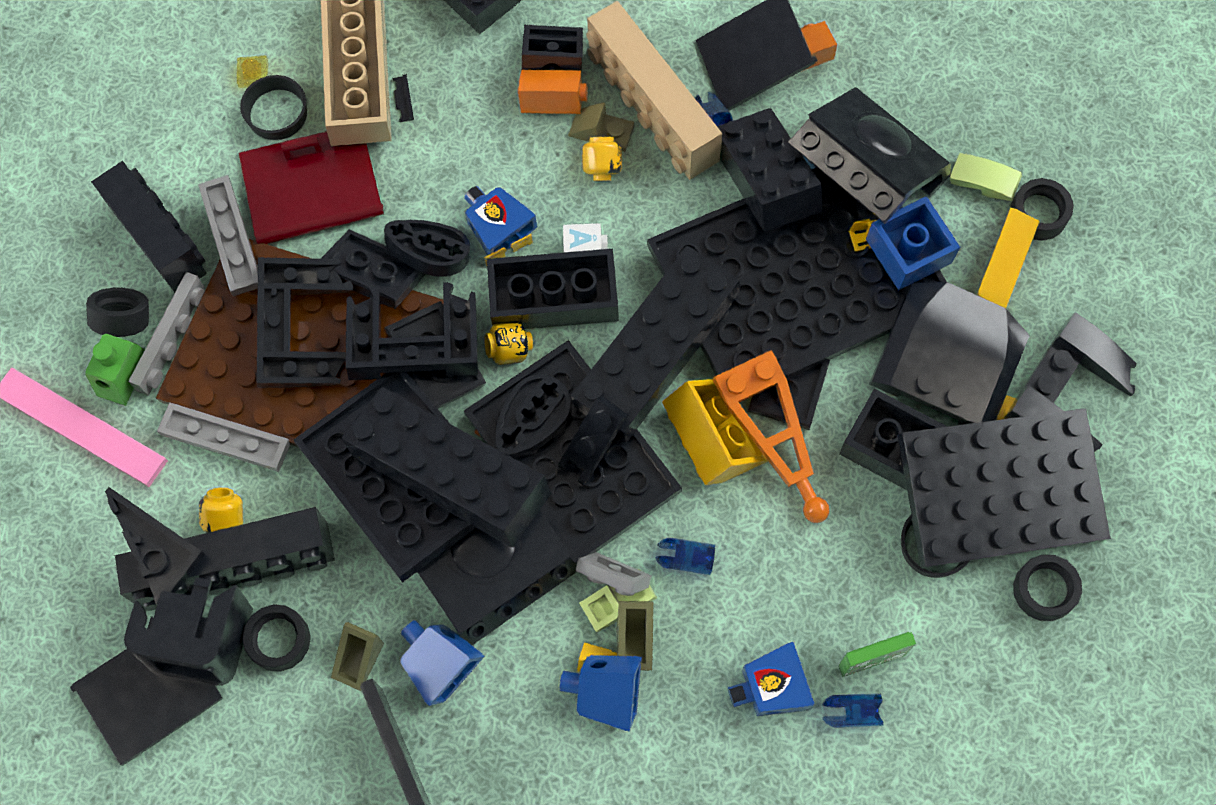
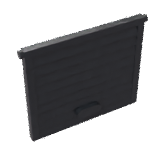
[695,0,818,113]
[70,649,223,766]

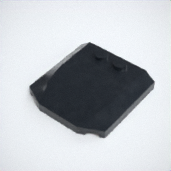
[869,282,1030,425]

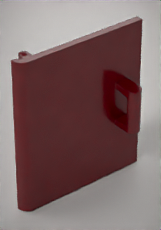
[239,131,384,244]

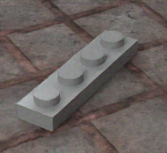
[198,175,258,296]
[128,272,205,396]
[157,402,290,472]

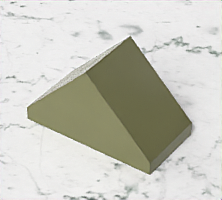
[616,601,654,670]
[331,622,384,691]

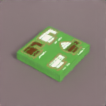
[838,632,916,677]

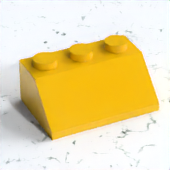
[662,379,768,486]

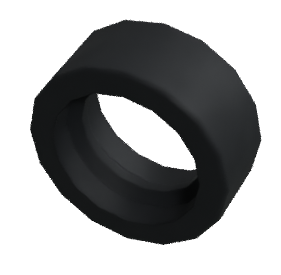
[1010,178,1074,241]
[86,287,149,337]
[1013,554,1082,621]
[242,604,311,672]

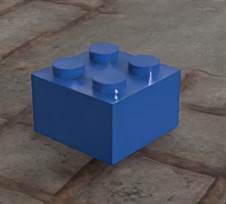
[866,196,961,290]

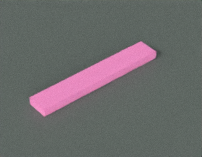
[0,368,168,487]

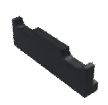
[392,74,414,122]

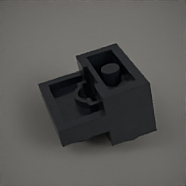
[522,25,583,74]

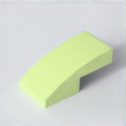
[950,153,1022,201]
[579,569,657,632]

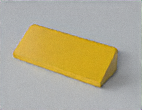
[977,208,1039,308]

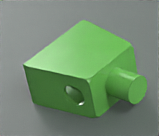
[85,334,145,406]

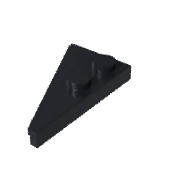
[105,487,205,604]

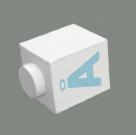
[563,223,608,252]

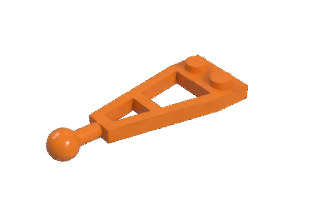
[712,350,830,523]

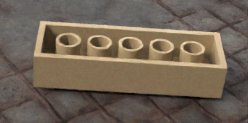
[321,0,392,146]
[586,1,722,180]

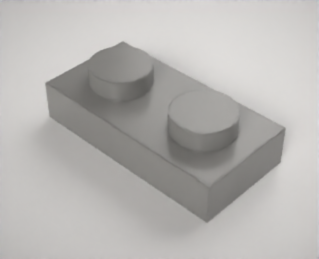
[576,552,651,596]

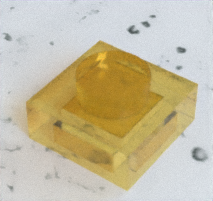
[237,55,268,88]

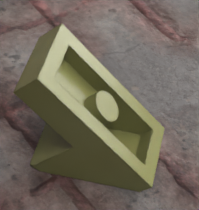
[568,103,635,152]

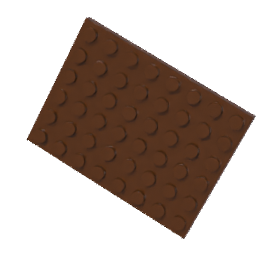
[156,239,443,447]

